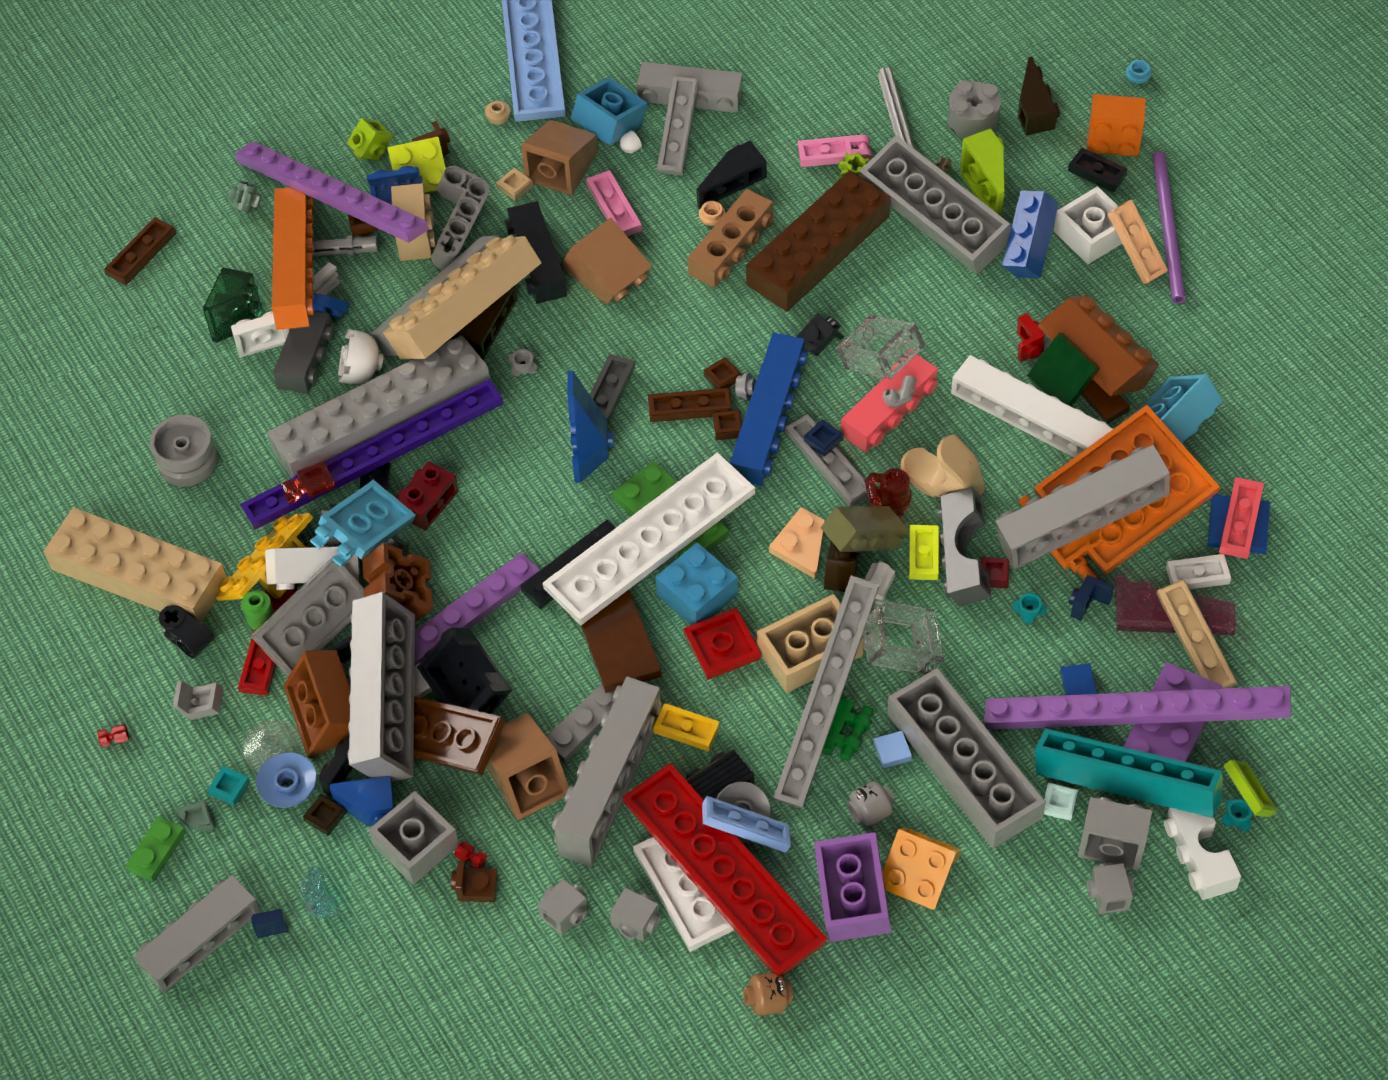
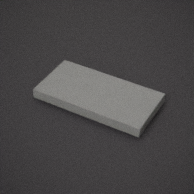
[251,556,364,677]

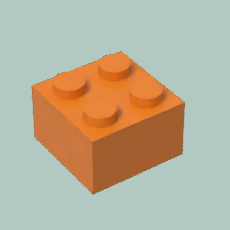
[1087,94,1146,157]

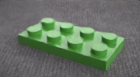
[612,461,729,559]

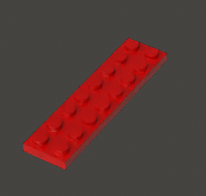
[622,763,827,976]

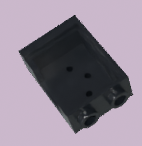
[417,627,512,714]

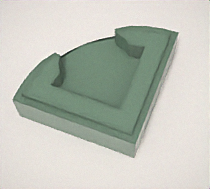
[176,800,215,831]

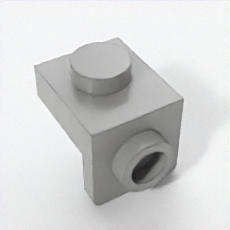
[173,681,223,720]

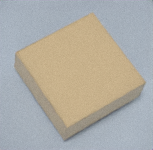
[496,168,534,201]

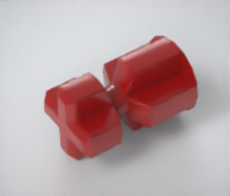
[97,724,129,748]
[454,841,487,868]

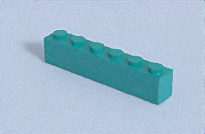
[1035,728,1223,818]

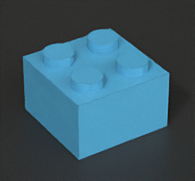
[571,77,648,145]
[655,543,738,625]

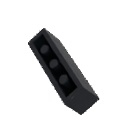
[504,201,567,304]

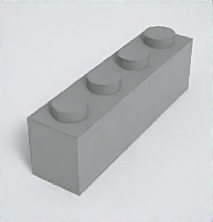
[637,62,743,113]
[134,875,261,993]

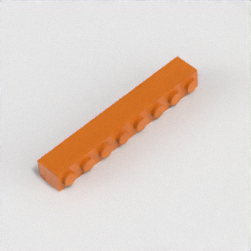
[272,187,314,330]

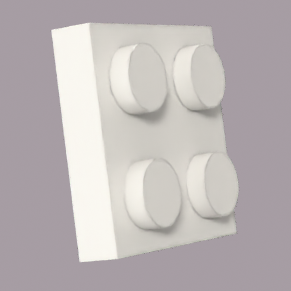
[231,311,289,358]

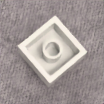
[1054,186,1122,264]

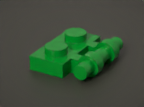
[822,697,874,761]

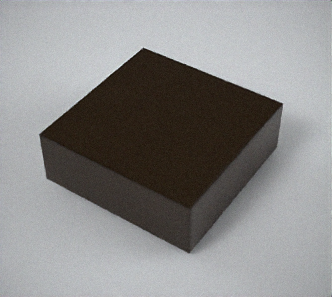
[303,794,346,836]

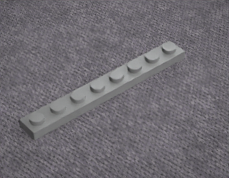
[773,575,879,810]

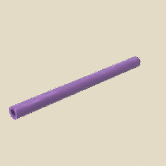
[1153,151,1186,304]

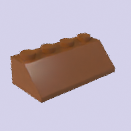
[1038,295,1159,396]

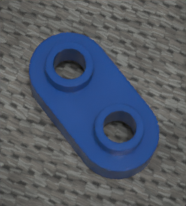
[312,293,350,318]

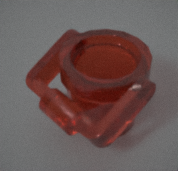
[864,468,912,517]

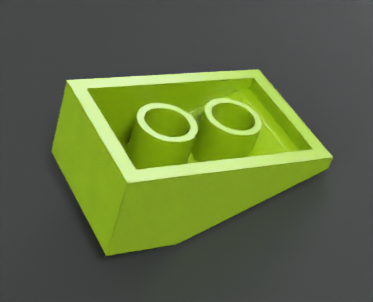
[960,128,1005,217]

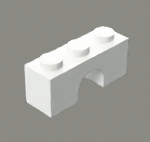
[1164,808,1241,900]

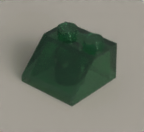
[203,267,263,343]

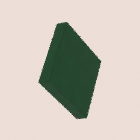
[1027,333,1100,407]

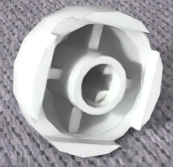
[338,329,383,384]

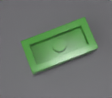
[125,816,186,883]

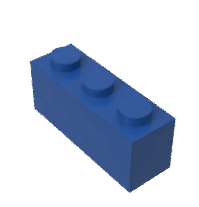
[1002,191,1059,279]

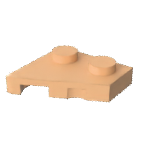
[769,507,825,579]

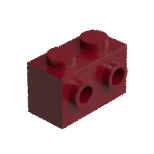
[396,461,459,531]

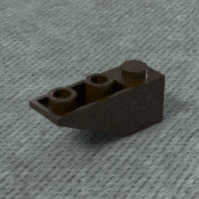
[1018,57,1060,136]
[824,541,860,592]

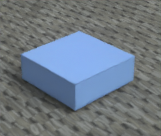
[873,731,912,769]

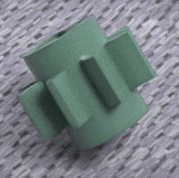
[228,181,262,212]

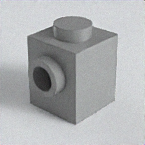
[1087,862,1134,915]
[537,879,588,936]
[610,888,661,942]

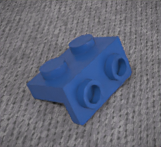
[367,166,424,205]

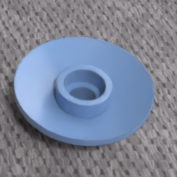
[256,752,317,808]

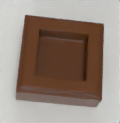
[703,357,742,389]
[713,410,742,440]

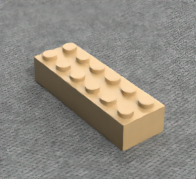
[383,235,541,359]
[43,507,226,622]

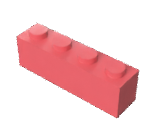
[840,351,938,453]

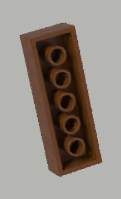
[746,170,890,312]

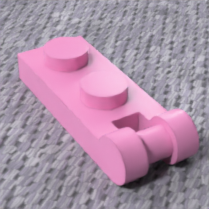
[798,135,873,167]

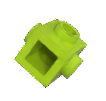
[347,118,393,161]

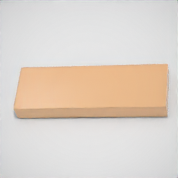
[1107,199,1168,284]

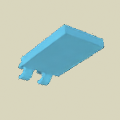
[310,480,416,567]

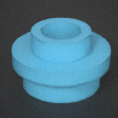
[1125,60,1152,84]

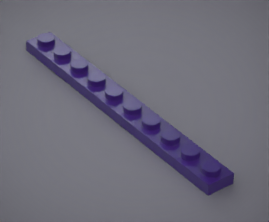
[240,379,504,530]

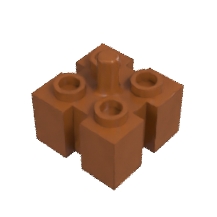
[363,543,433,622]

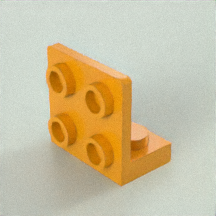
[883,827,962,909]

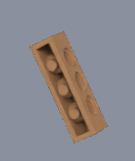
[687,189,774,288]

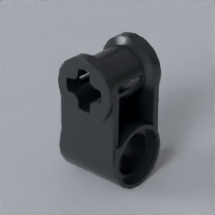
[159,605,215,659]

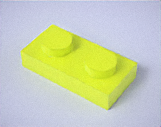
[909,525,939,580]

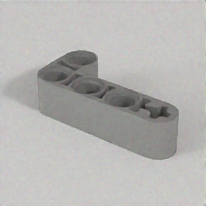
[431,166,490,270]

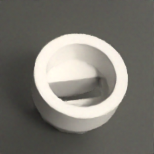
[620,130,642,153]

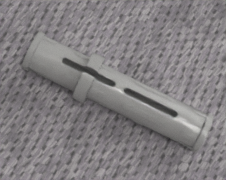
[313,235,379,257]

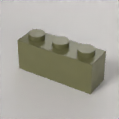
[821,506,909,552]

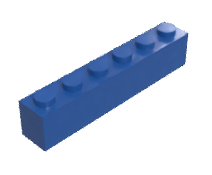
[729,332,808,486]

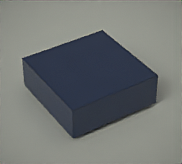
[804,419,843,457]
[251,909,288,938]

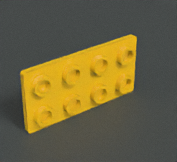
[215,513,313,601]

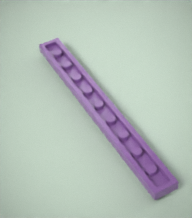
[235,141,429,243]
[984,686,1291,730]

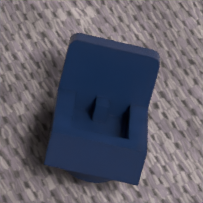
[1069,575,1114,621]

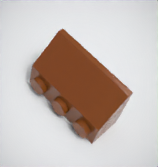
[283,650,351,758]

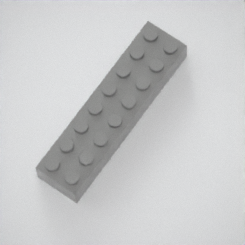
[267,336,491,478]

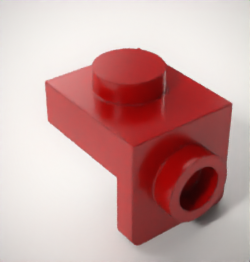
[1017,313,1045,362]

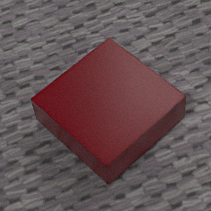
[980,557,1009,589]

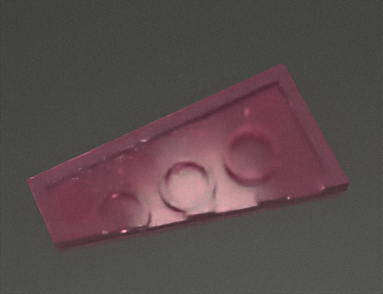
[1115,575,1236,635]

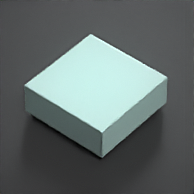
[1044,782,1078,821]

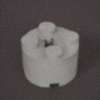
[947,80,1001,139]

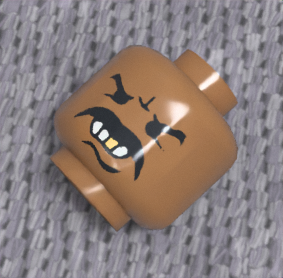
[743,973,793,1016]

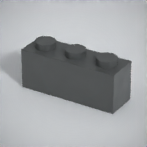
[273,311,335,394]

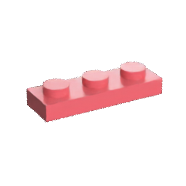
[1219,477,1264,559]

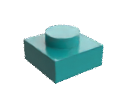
[207,766,251,807]

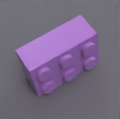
[814,832,892,942]

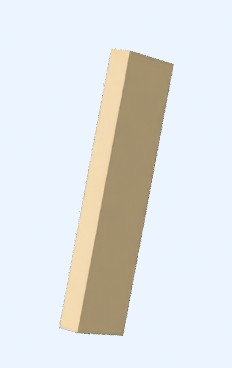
[1156,579,1237,689]

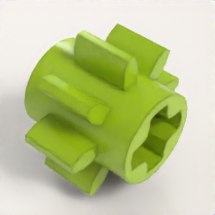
[837,151,869,178]

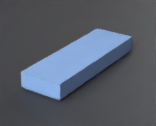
[702,796,791,853]

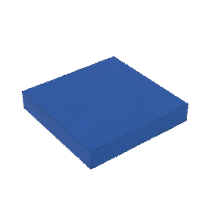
[1207,494,1270,554]

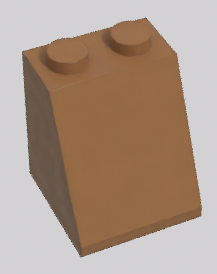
[521,120,598,195]
[560,218,652,305]
[486,713,569,821]

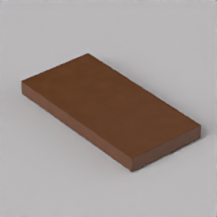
[580,590,662,693]
[414,696,505,776]

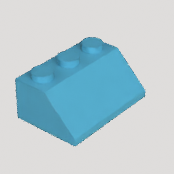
[1134,374,1223,443]

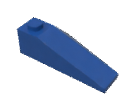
[567,371,614,483]

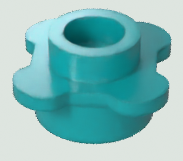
[1012,593,1047,624]
[1221,799,1254,831]

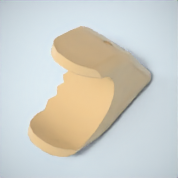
[901,435,985,498]

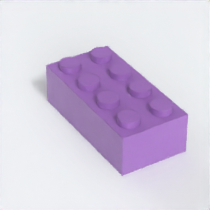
[1123,662,1222,762]

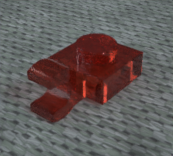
[281,461,335,503]

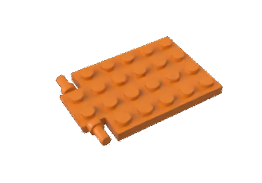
[1018,405,1220,580]

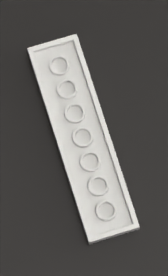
[543,452,755,626]

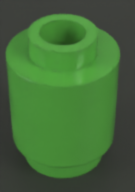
[241,591,274,630]

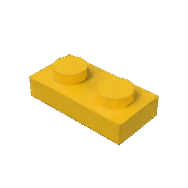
[653,703,720,752]

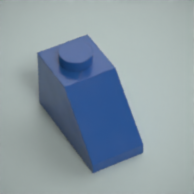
[330,776,396,826]

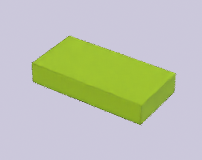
[1223,760,1277,817]

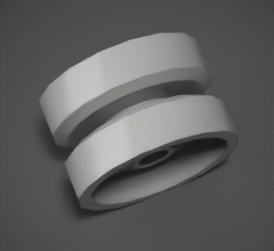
[149,415,218,487]

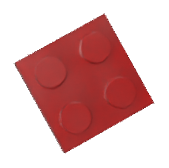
[683,607,761,680]

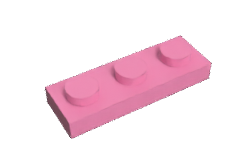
[586,170,642,237]

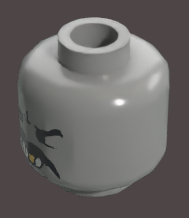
[847,781,895,826]

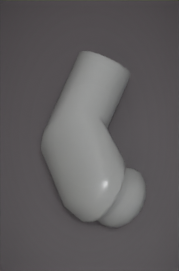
[883,375,917,408]

